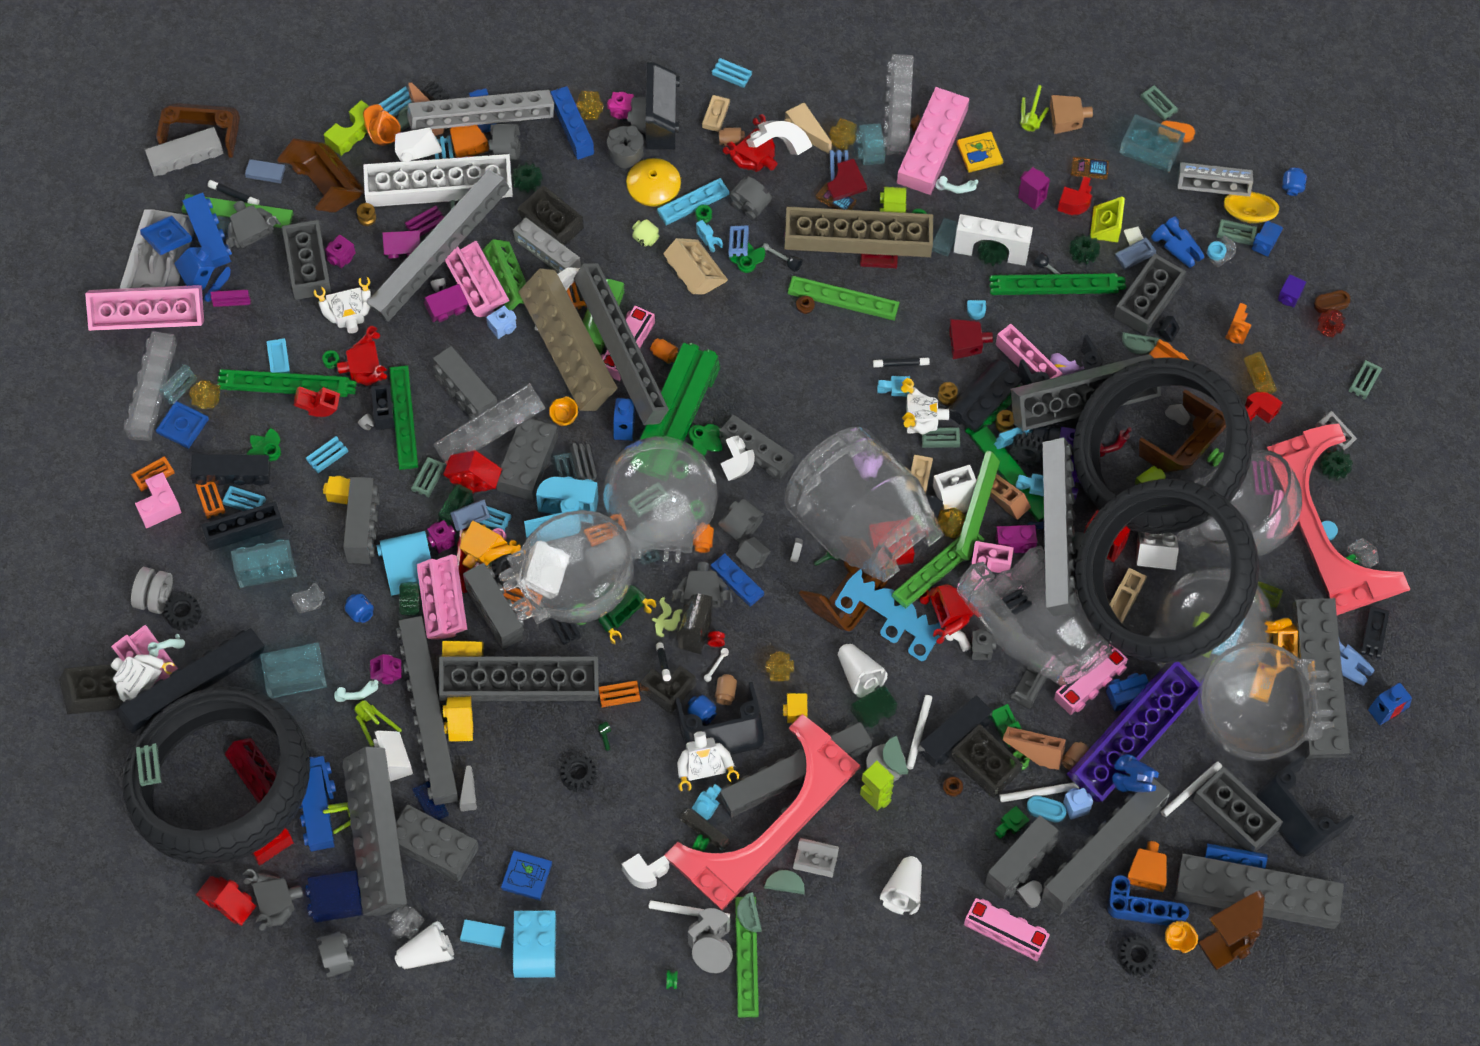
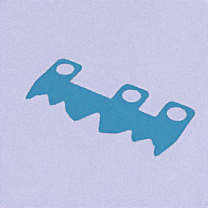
[835,569,941,661]

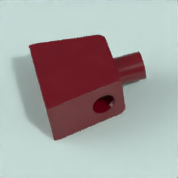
[949,319,993,359]

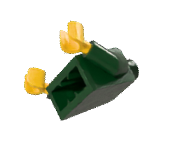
[596,583,656,644]

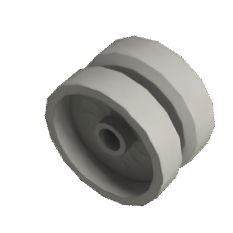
[131,567,173,614]

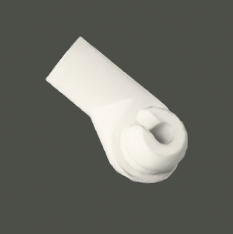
[945,630,971,652]

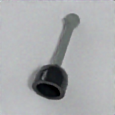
[762,243,803,272]
[1033,252,1060,274]

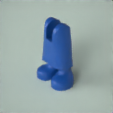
[1151,216,1204,268]
[1113,754,1159,792]

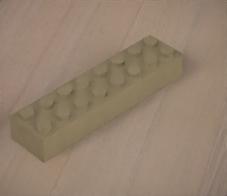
[784,207,933,257]
[518,269,618,411]

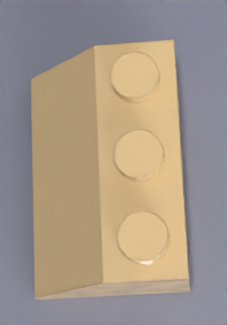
[663,238,728,294]

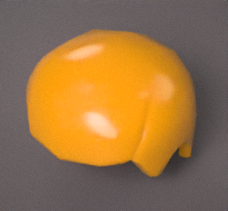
[549,396,578,426]
[1165,921,1198,953]

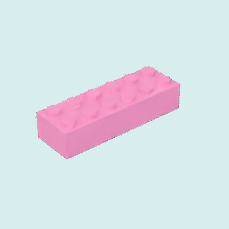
[897,87,969,195]
[85,285,204,330]

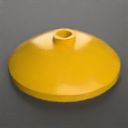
[626,158,681,206]
[1224,192,1279,223]

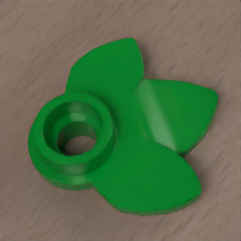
[729,242,765,273]
[689,424,722,458]
[247,428,281,461]

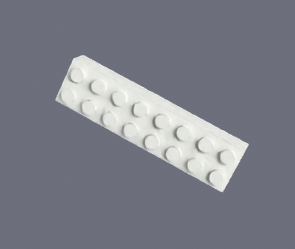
[364,154,513,207]

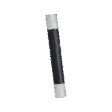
[208,180,259,205]
[873,357,929,367]
[656,642,671,681]

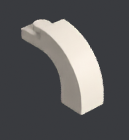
[746,120,812,155]

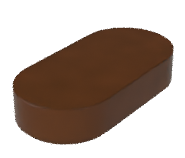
[1314,290,1351,314]

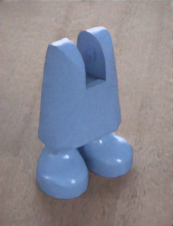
[1339,639,1375,686]

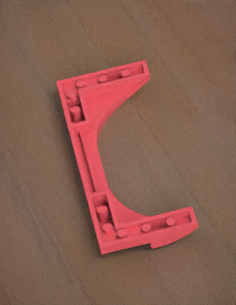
[1267,424,1410,615]
[664,714,860,911]

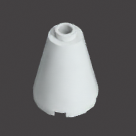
[838,644,887,698]
[880,856,922,915]
[394,921,454,969]

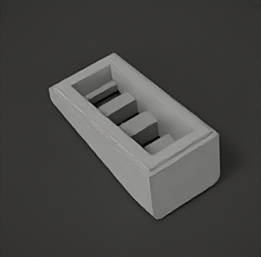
[1315,411,1357,451]
[459,766,477,811]

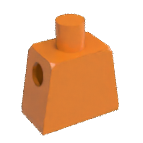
[450,125,489,158]
[1127,841,1166,892]

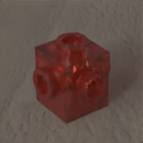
[1317,309,1346,338]

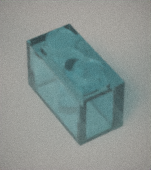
[856,123,885,165]

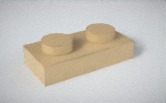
[702,95,730,132]
[907,455,933,495]

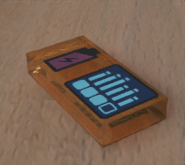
[1071,157,1109,179]
[816,182,856,210]

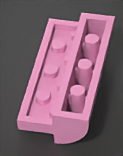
[445,241,510,317]
[417,554,467,639]
[111,625,178,687]

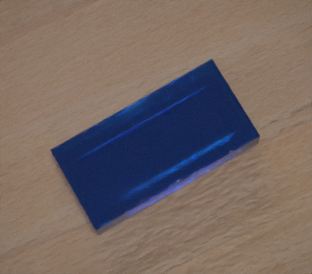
[413,781,449,820]

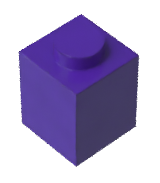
[1278,275,1306,308]

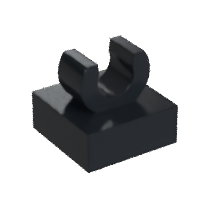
[1155,316,1180,342]

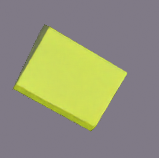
[1090,196,1125,242]

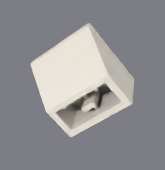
[933,465,977,518]
[1136,532,1179,570]
[373,731,413,781]

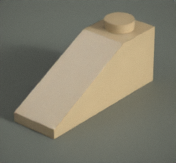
[784,103,832,153]

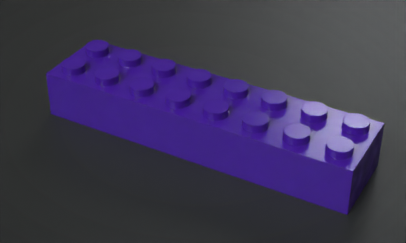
[1067,662,1204,802]

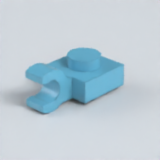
[696,220,723,252]
[877,376,910,397]
[1016,473,1044,496]
[692,784,721,820]

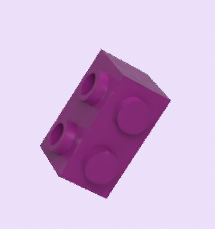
[1018,167,1050,210]
[383,230,420,259]
[424,284,468,322]
[995,525,1037,553]

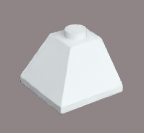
[395,127,442,162]

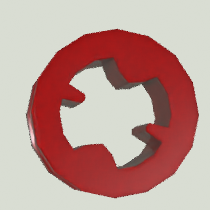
[708,631,725,647]

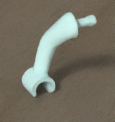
[935,176,978,194]
[148,634,185,657]
[334,680,378,702]

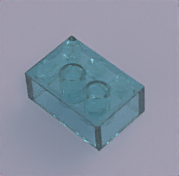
[1119,114,1186,173]
[231,539,297,588]
[260,642,327,698]

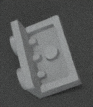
[793,838,839,877]

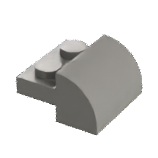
[688,908,730,948]

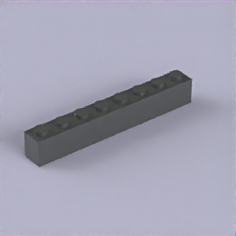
[720,722,872,818]

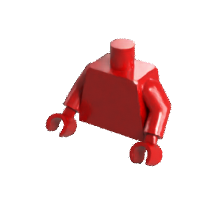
[723,114,778,172]
[337,326,387,386]
[920,584,979,644]

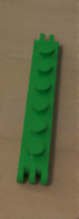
[989,274,1126,295]
[216,369,357,397]

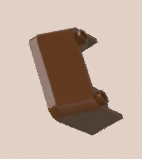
[157,103,240,158]
[277,138,365,212]
[1139,389,1226,472]
[799,535,889,631]
[1198,890,1265,971]

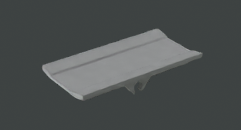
[119,209,195,289]

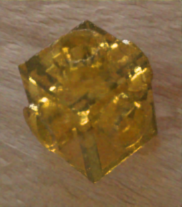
[576,91,603,120]
[829,118,857,150]
[190,380,220,409]
[936,508,966,538]
[766,652,794,682]

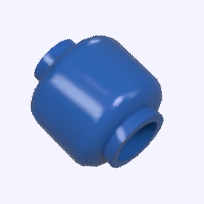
[1282,168,1307,196]
[345,594,374,623]
[687,695,717,724]

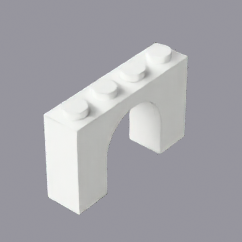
[954,214,1033,266]

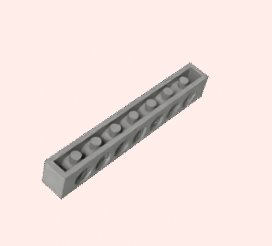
[407,90,554,131]

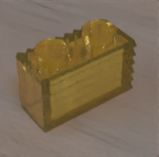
[1244,352,1277,394]

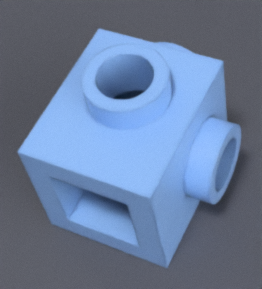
[486,305,517,339]
[1063,788,1093,820]

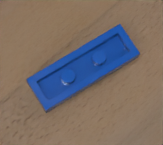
[711,553,764,607]
[1204,844,1268,869]

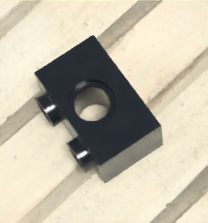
[371,384,395,430]

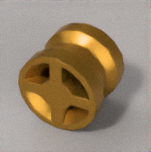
[357,203,376,226]
[938,382,958,405]
[995,410,1014,433]

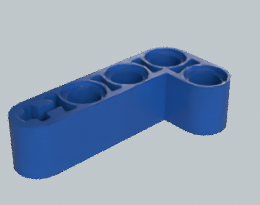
[1108,875,1189,926]

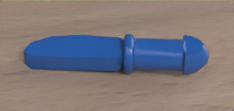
[204,267,230,302]

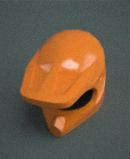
[363,104,401,145]

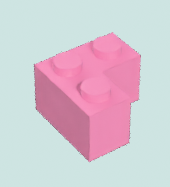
[135,472,181,529]
[968,541,1014,588]

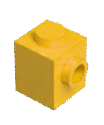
[323,476,350,504]
[783,693,808,724]

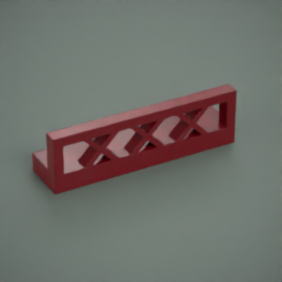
[225,738,277,804]

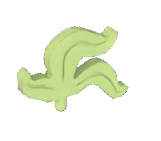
[652,597,683,637]

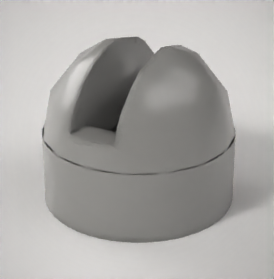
[430,278,446,292]
[358,413,375,430]

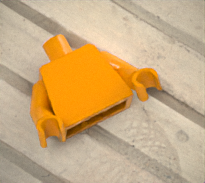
[460,521,521,570]
[1264,618,1298,679]

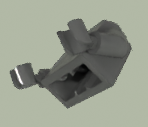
[226,201,281,250]
[672,562,733,607]
[243,869,304,930]

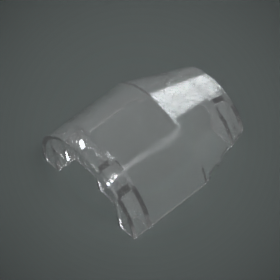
[784,427,944,582]
[957,546,1112,685]

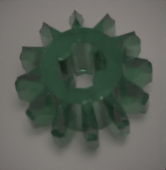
[512,162,543,193]
[1069,233,1101,265]
[977,240,1009,266]
[1320,447,1353,481]
[399,582,419,615]

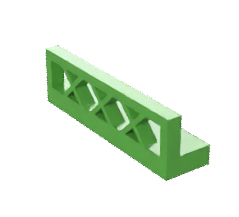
[482,239,526,310]

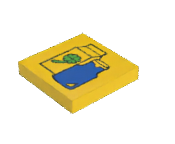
[957,132,1003,173]

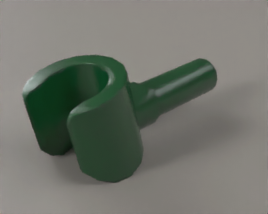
[814,547,842,566]
[598,722,611,751]

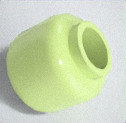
[632,219,660,247]

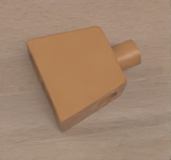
[1050,95,1093,134]

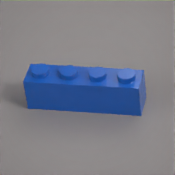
[551,86,594,160]
[182,193,232,268]
[300,766,335,851]

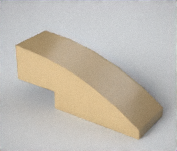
[1110,568,1147,623]

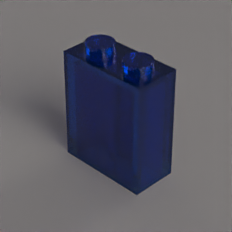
[305,870,363,923]

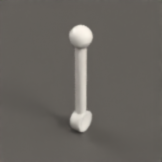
[704,648,729,682]

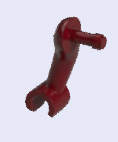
[1100,427,1132,458]

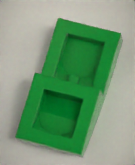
[992,704,1022,747]

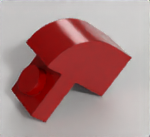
[1058,176,1092,215]
[293,386,340,417]
[1245,392,1283,424]

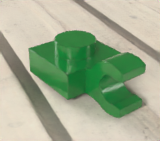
[995,806,1030,839]

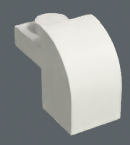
[721,436,755,481]
[622,853,669,889]

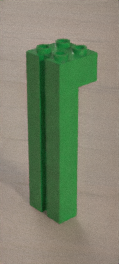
[630,343,720,481]

